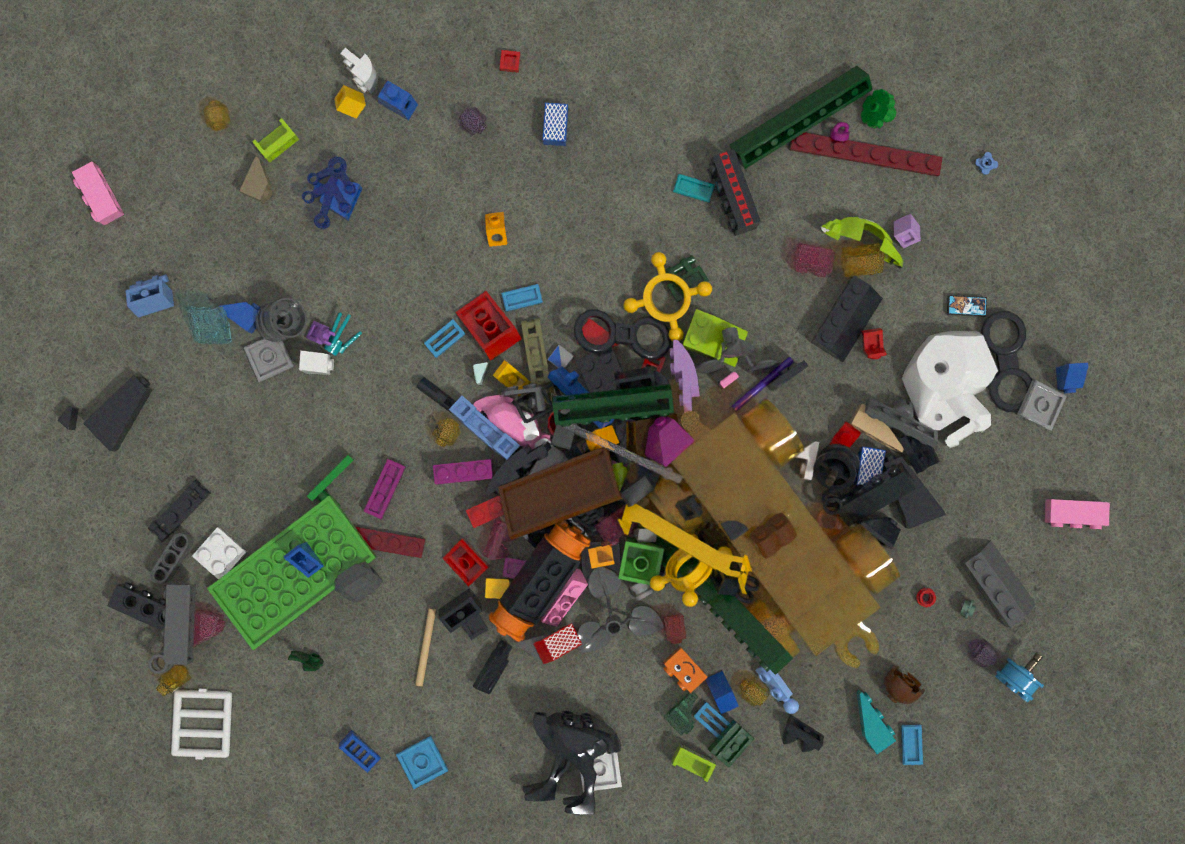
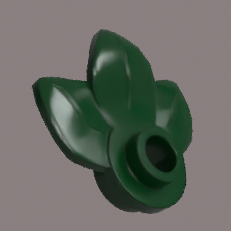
[288,651,324,671]

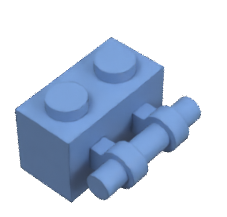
[126,274,174,317]

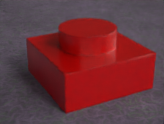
[500,50,521,73]

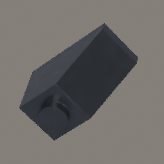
[620,462,660,507]

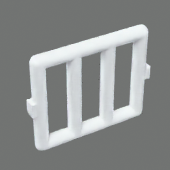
[171,688,232,760]

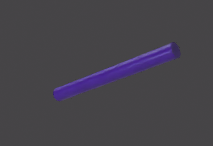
[731,357,794,412]

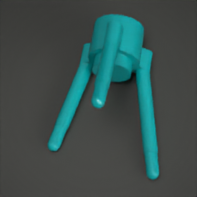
[324,312,362,356]

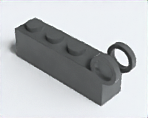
[148,583,196,674]

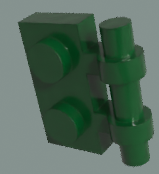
[664,255,709,302]

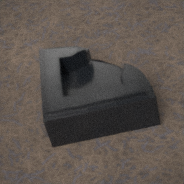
[720,521,749,541]

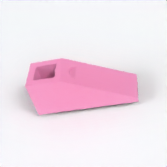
[541,569,588,627]

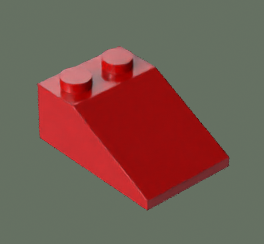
[455,291,521,361]

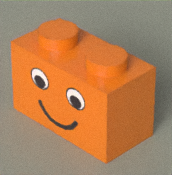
[663,647,707,693]

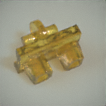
[156,665,192,696]

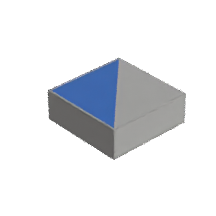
[547,345,574,368]

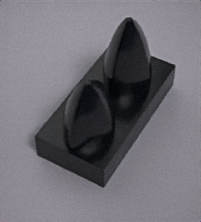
[782,715,824,752]

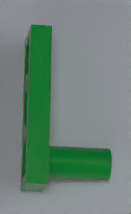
[307,453,355,506]

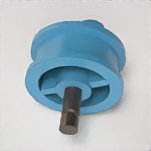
[995,652,1044,703]

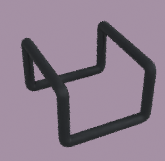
[515,382,562,423]

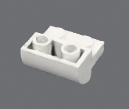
[340,48,378,94]

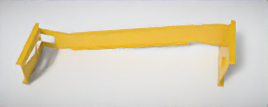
[618,503,752,594]

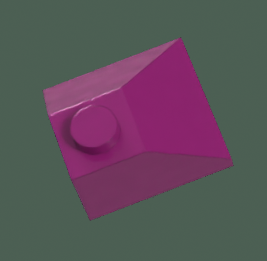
[645,416,695,467]

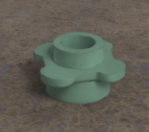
[960,600,976,619]

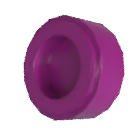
[830,122,850,141]

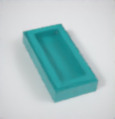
[673,174,715,203]

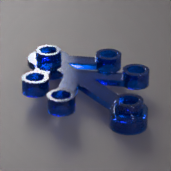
[302,157,357,230]

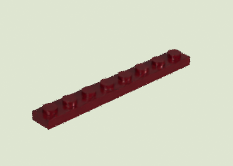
[790,132,943,177]

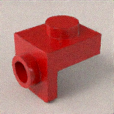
[862,328,887,359]

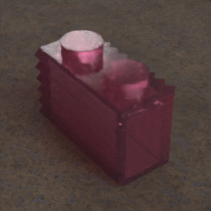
[791,243,836,277]

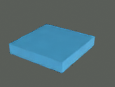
[396,736,449,789]

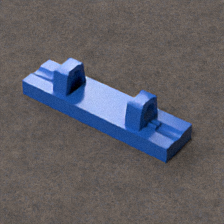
[547,366,614,429]

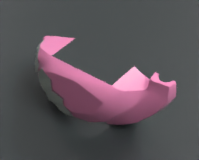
[473,395,554,450]

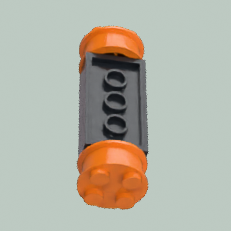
[489,520,591,642]

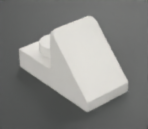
[790,441,819,480]

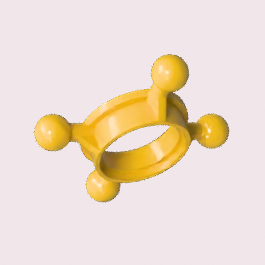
[623,252,712,341]
[650,533,733,607]

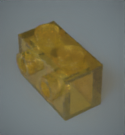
[841,243,884,277]

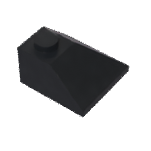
[853,517,901,549]

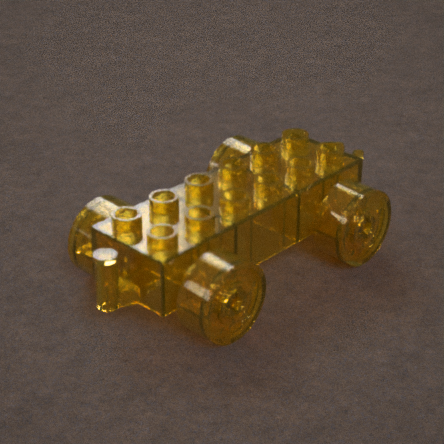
[646,398,900,668]

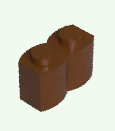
[749,512,797,559]

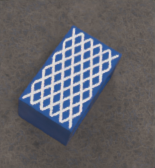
[543,103,568,146]
[853,447,886,486]

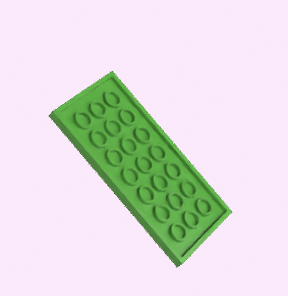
[207,495,377,650]

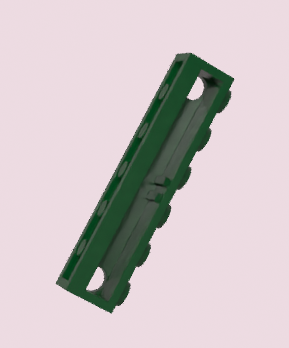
[552,384,674,427]

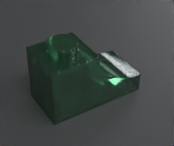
[664,691,698,735]

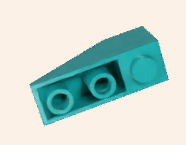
[856,690,896,754]

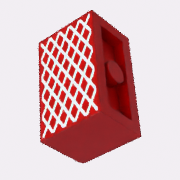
[534,623,582,664]

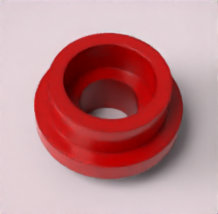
[916,588,936,607]

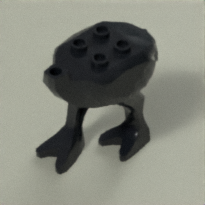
[523,711,621,815]

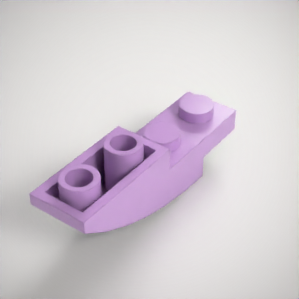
[670,340,700,414]

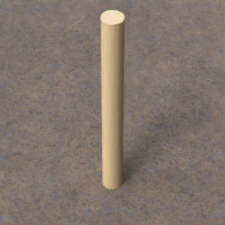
[415,608,436,686]

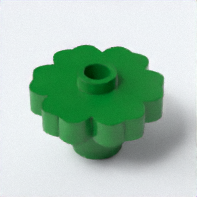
[861,89,896,129]

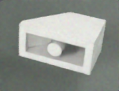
[299,351,334,375]

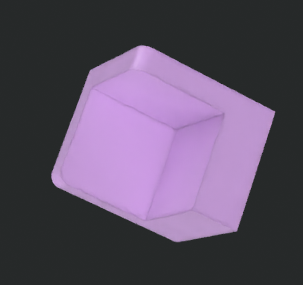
[894,213,921,249]

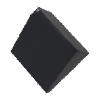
[57,406,79,430]

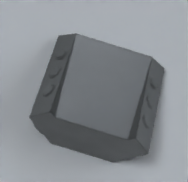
[334,562,383,602]

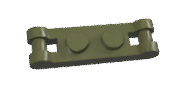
[521,318,551,387]

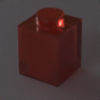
[663,614,686,644]

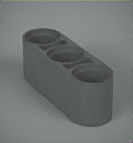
[150,533,194,584]

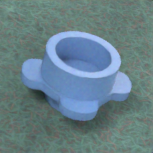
[975,152,998,175]

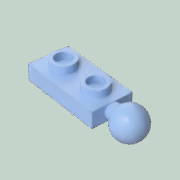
[755,666,799,714]

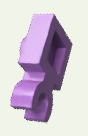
[306,321,336,346]

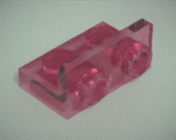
[595,504,638,547]

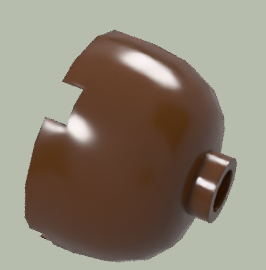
[884,666,925,704]

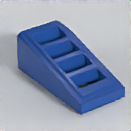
[339,730,381,773]

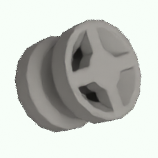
[630,583,654,601]

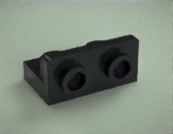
[899,435,940,474]

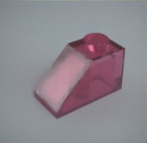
[193,610,225,648]

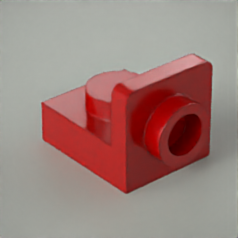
[829,421,861,448]

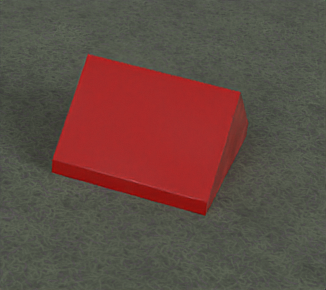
[442,538,490,587]

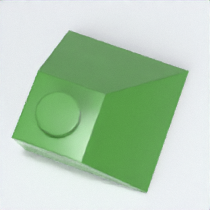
[618,537,664,585]

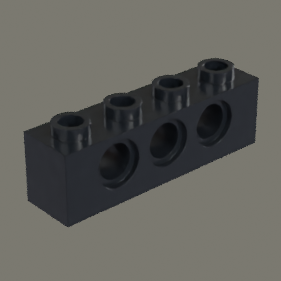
[107,582,166,631]

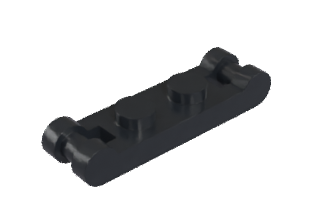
[148,479,211,542]

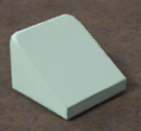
[473,362,489,385]

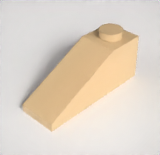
[849,403,904,453]

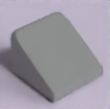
[632,529,657,542]

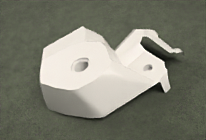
[902,331,998,448]

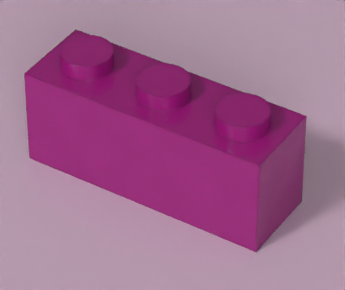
[433,459,494,485]

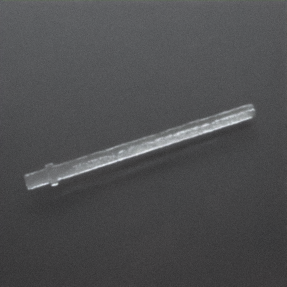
[564,424,682,483]

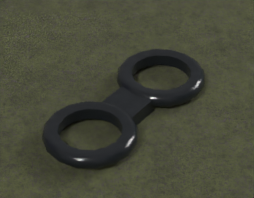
[574,309,671,360]
[981,311,1033,413]

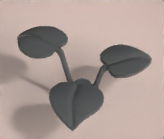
[695,327,780,375]
[577,567,664,653]

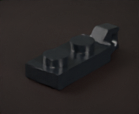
[473,640,512,694]

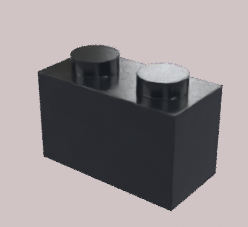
[438,588,482,633]

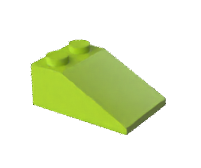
[683,309,748,367]

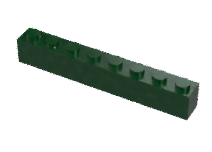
[729,66,873,169]
[677,557,793,675]

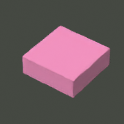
[718,372,739,390]

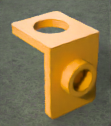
[485,212,508,247]

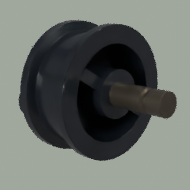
[813,444,860,491]

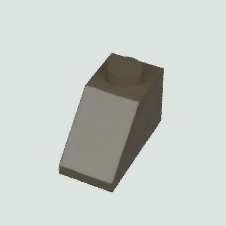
[239,157,273,204]

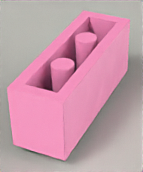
[72,162,124,225]
[1045,499,1110,529]

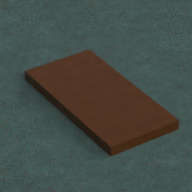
[498,446,622,540]

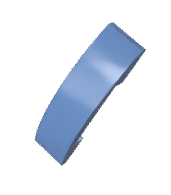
[449,396,520,460]

